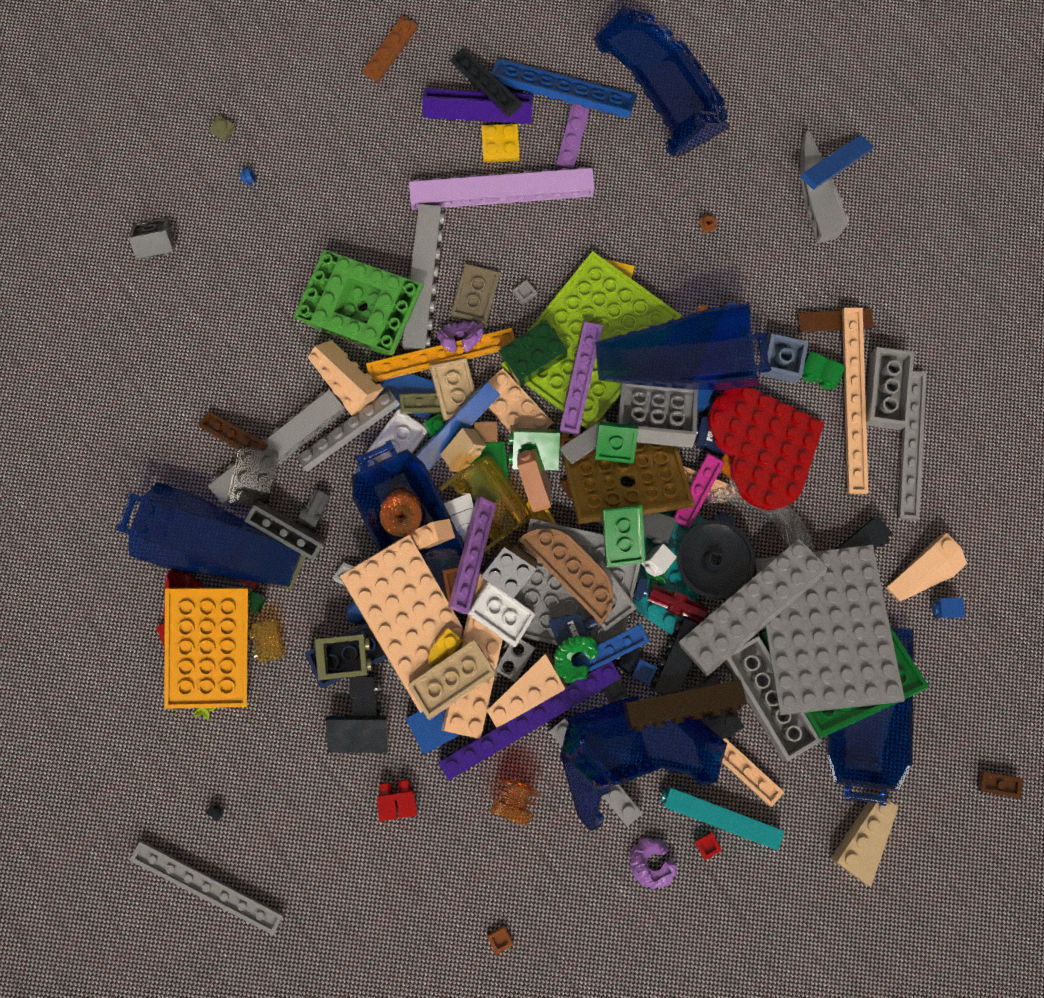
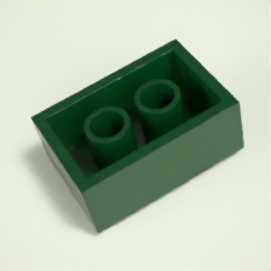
[498,320,567,387]

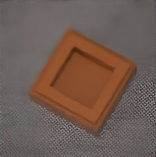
[487,925,514,955]

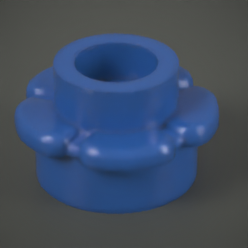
[240,167,256,185]

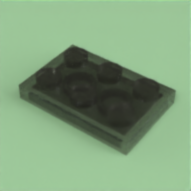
[227,446,279,506]

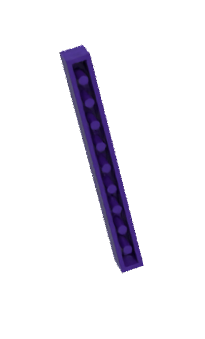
[438,661,621,781]

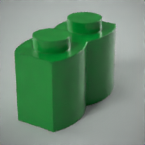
[802,352,845,390]

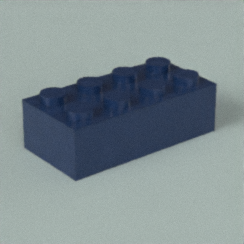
[304,623,387,689]

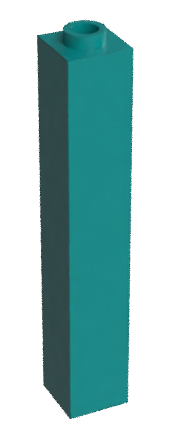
[660,786,785,851]

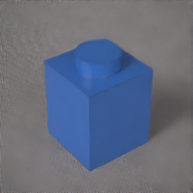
[931,598,965,619]

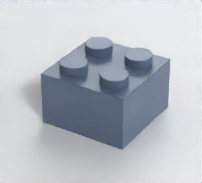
[760,334,809,383]

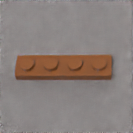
[363,16,418,83]

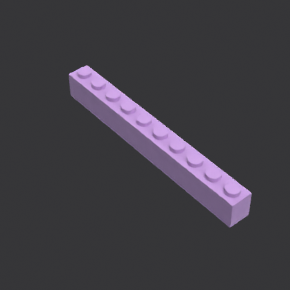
[409,167,595,210]

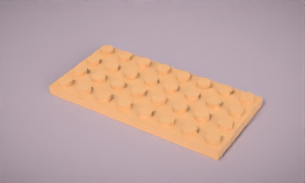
[339,535,464,713]

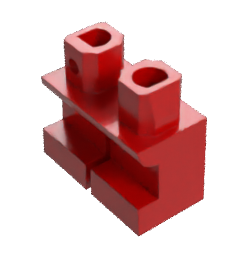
[377,779,419,822]

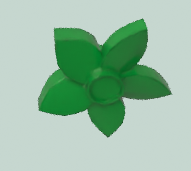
[645,570,668,587]

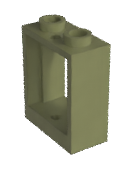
[315,634,372,680]

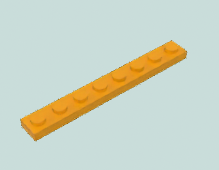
[366,328,515,382]

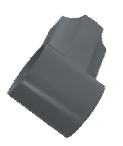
[298,490,330,531]

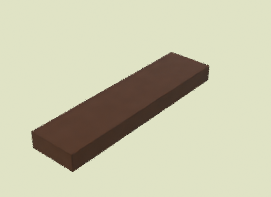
[797,309,874,332]
[198,411,268,461]

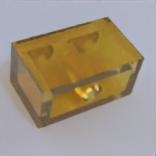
[249,619,286,664]

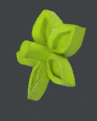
[193,708,216,720]

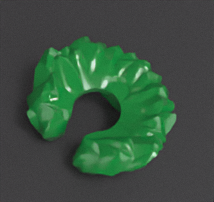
[554,636,599,683]

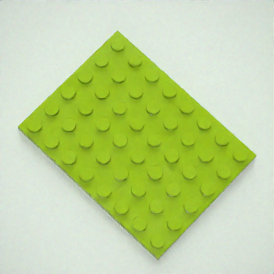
[501,251,682,430]

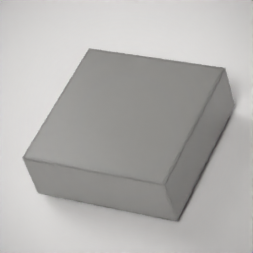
[512,279,538,306]

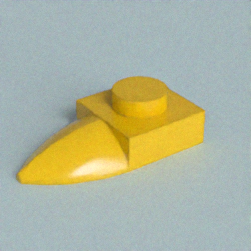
[428,627,463,666]

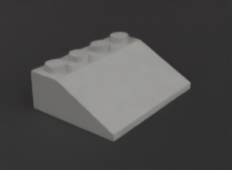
[618,380,698,448]

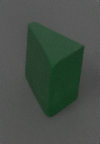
[249,591,266,615]

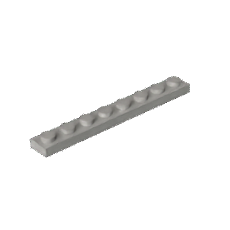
[898,371,927,521]
[129,841,284,935]

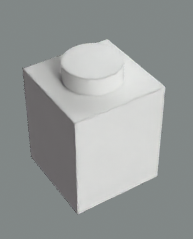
[641,544,676,577]

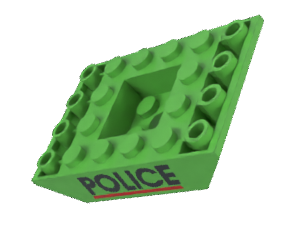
[293,249,424,355]

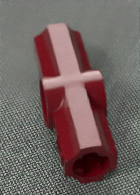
[647,585,708,623]

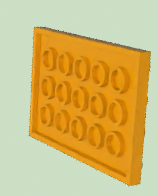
[164,588,248,709]

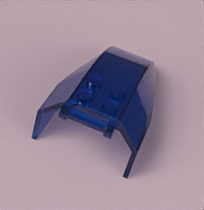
[595,303,771,391]
[114,482,301,587]

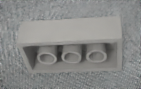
[866,347,915,430]

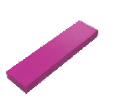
[673,453,725,529]

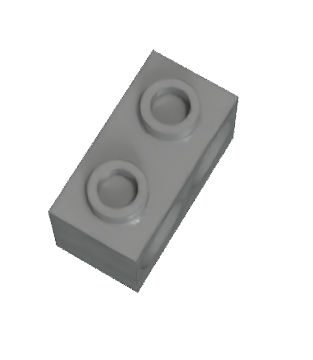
[495,639,535,682]

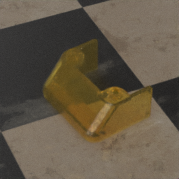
[440,457,532,552]

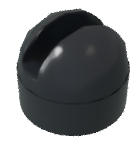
[206,804,224,822]

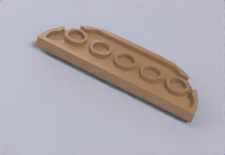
[518,529,613,625]

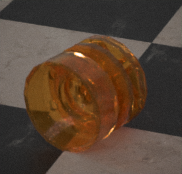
[380,489,422,537]
[489,778,540,826]

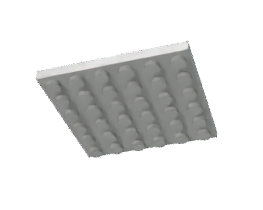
[514,519,641,659]

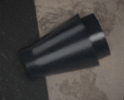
[617,647,644,674]

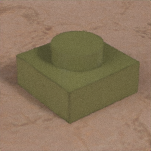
[209,116,235,142]

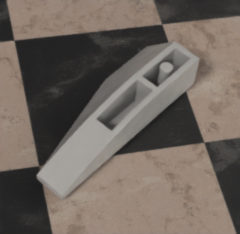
[800,131,849,243]

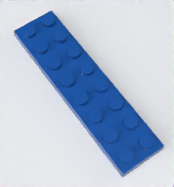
[491,58,636,118]

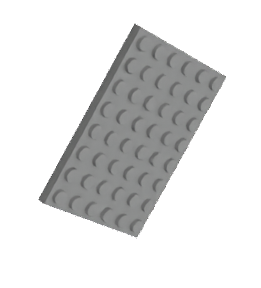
[755,545,905,715]

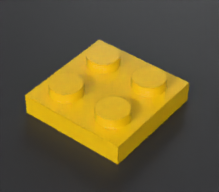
[482,124,520,163]

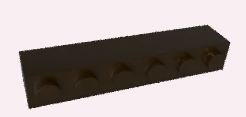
[622,680,747,732]

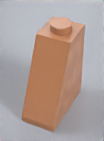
[517,449,551,512]

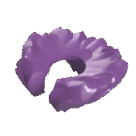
[437,321,484,353]
[629,838,677,889]

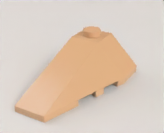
[886,533,967,602]

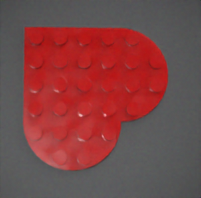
[708,387,825,510]

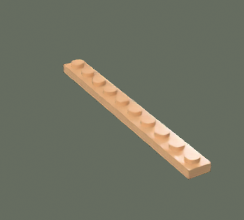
[842,308,869,494]

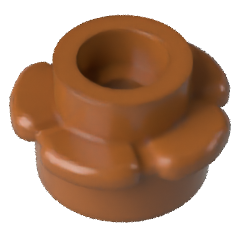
[699,214,717,233]

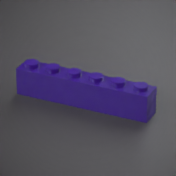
[422,88,533,124]

